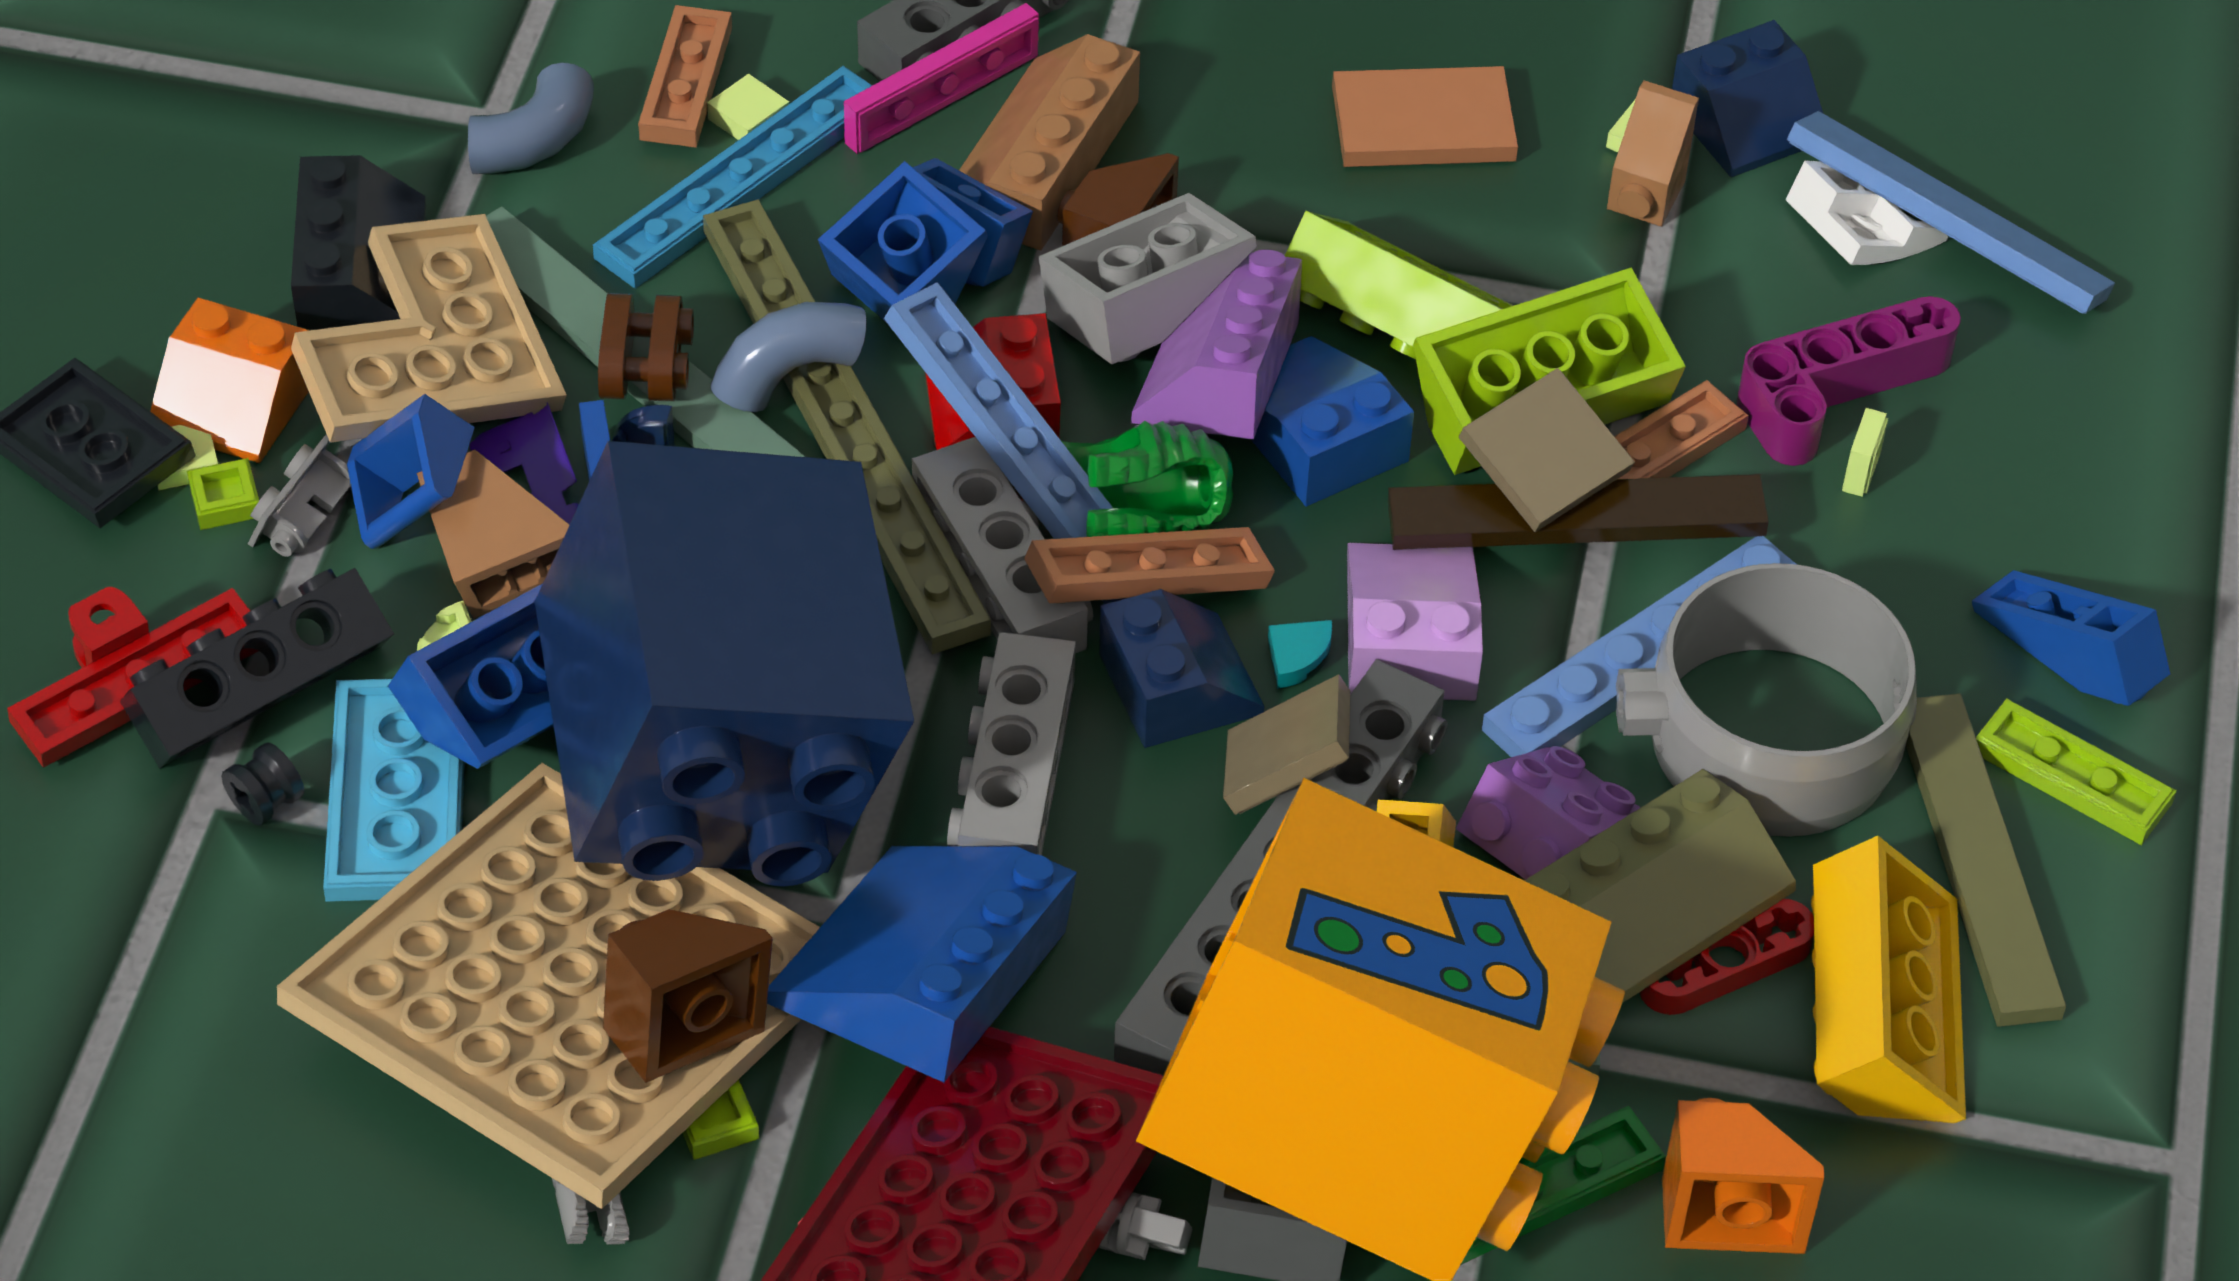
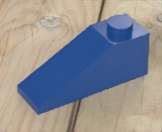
[1972,570,2171,706]

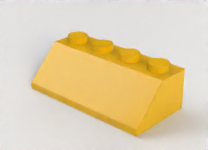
[1811,835,1966,1123]

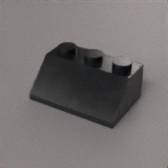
[291,155,426,331]

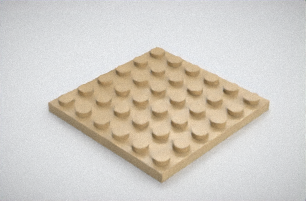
[277,763,820,1209]

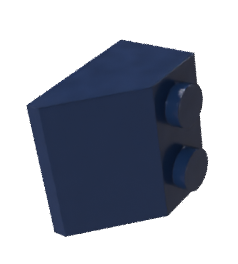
[1672,20,1823,177]
[1099,589,1265,748]

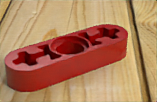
[1639,899,1814,1015]

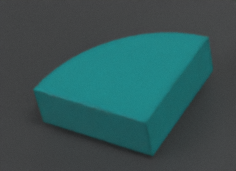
[1268,620,1332,689]

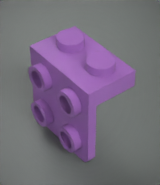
[1456,746,1640,880]

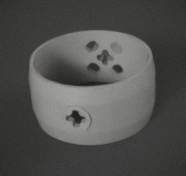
[1616,563,1917,837]

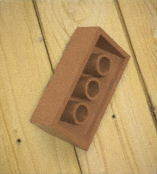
[959,34,1140,251]

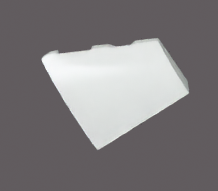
[1786,161,1948,265]

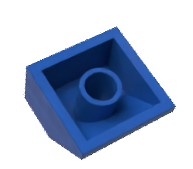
[817,161,988,324]

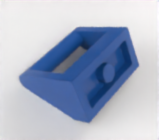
[347,394,475,549]

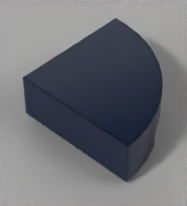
[612,405,675,446]

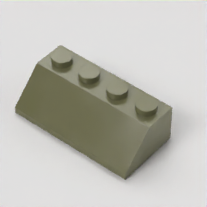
[1524,769,1796,1003]

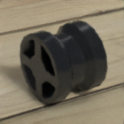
[221,742,305,825]

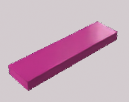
[844,3,1039,154]

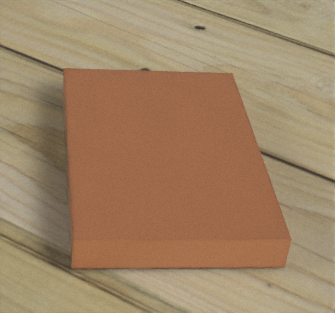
[1332,66,1518,167]

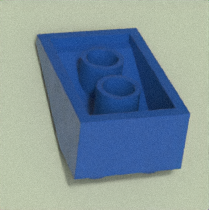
[1251,336,1414,507]

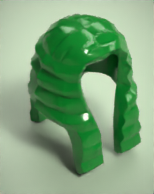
[1062,421,1233,537]

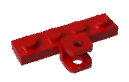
[7,587,258,768]

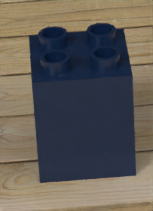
[535,441,914,886]

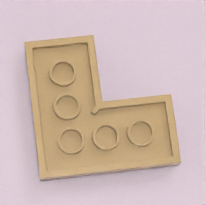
[291,214,567,443]

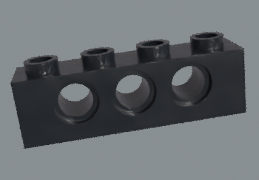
[120,568,394,769]

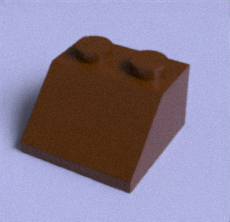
[603,909,773,1083]

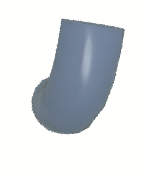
[468,63,594,174]
[711,302,866,412]

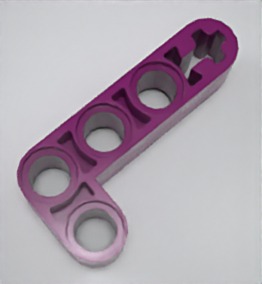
[1737,296,1961,466]

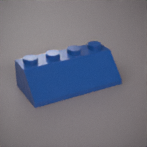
[388,584,554,769]

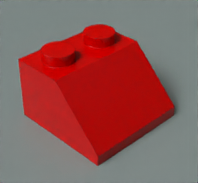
[925,313,1061,450]

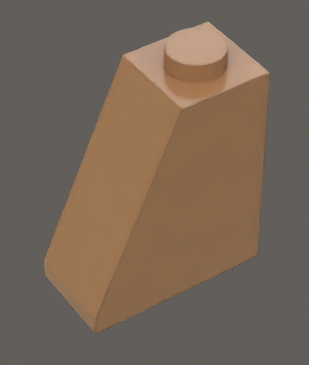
[416,449,569,619]

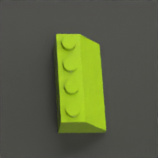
[1285,211,1514,359]
[1413,267,1686,475]

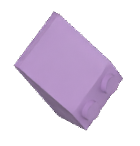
[1347,543,1483,701]

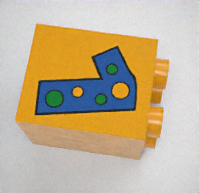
[1136,778,1625,1281]

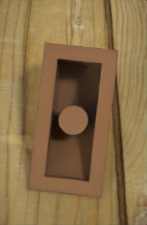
[1607,80,1699,227]

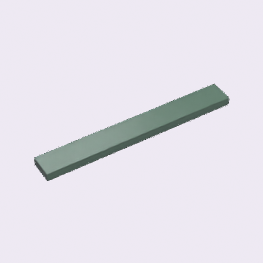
[486,206,805,457]

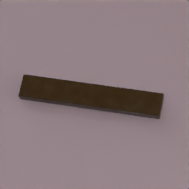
[1387,474,1769,550]

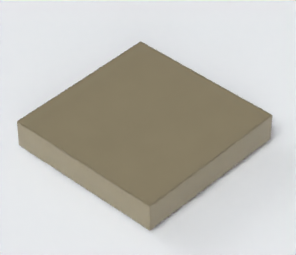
[1459,368,1635,532]
[1223,674,1351,815]

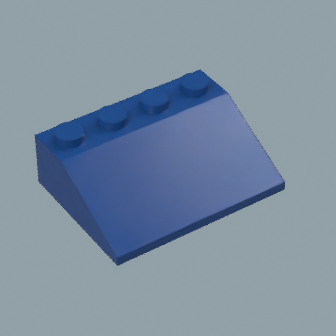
[767,846,1077,1083]

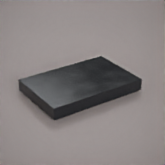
[0,358,196,528]

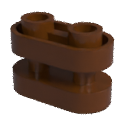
[598,293,694,402]

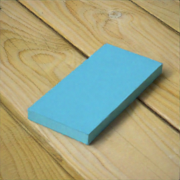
[323,679,465,902]

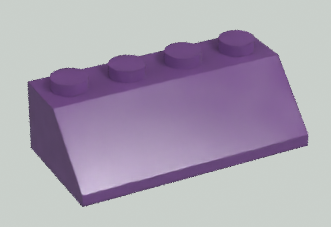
[1131,250,1302,439]

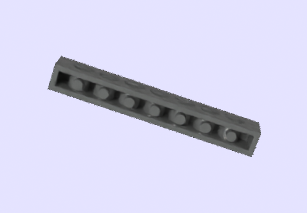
[1114,659,1448,1075]

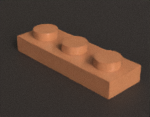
[638,5,732,148]

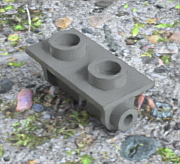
[248,434,351,557]

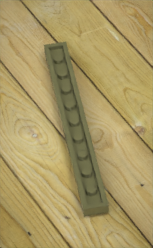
[703,199,991,654]

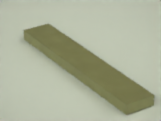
[1906,693,2066,1027]

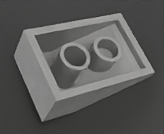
[1039,193,1257,364]

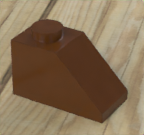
[1057,153,1179,246]

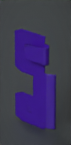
[469,402,579,525]

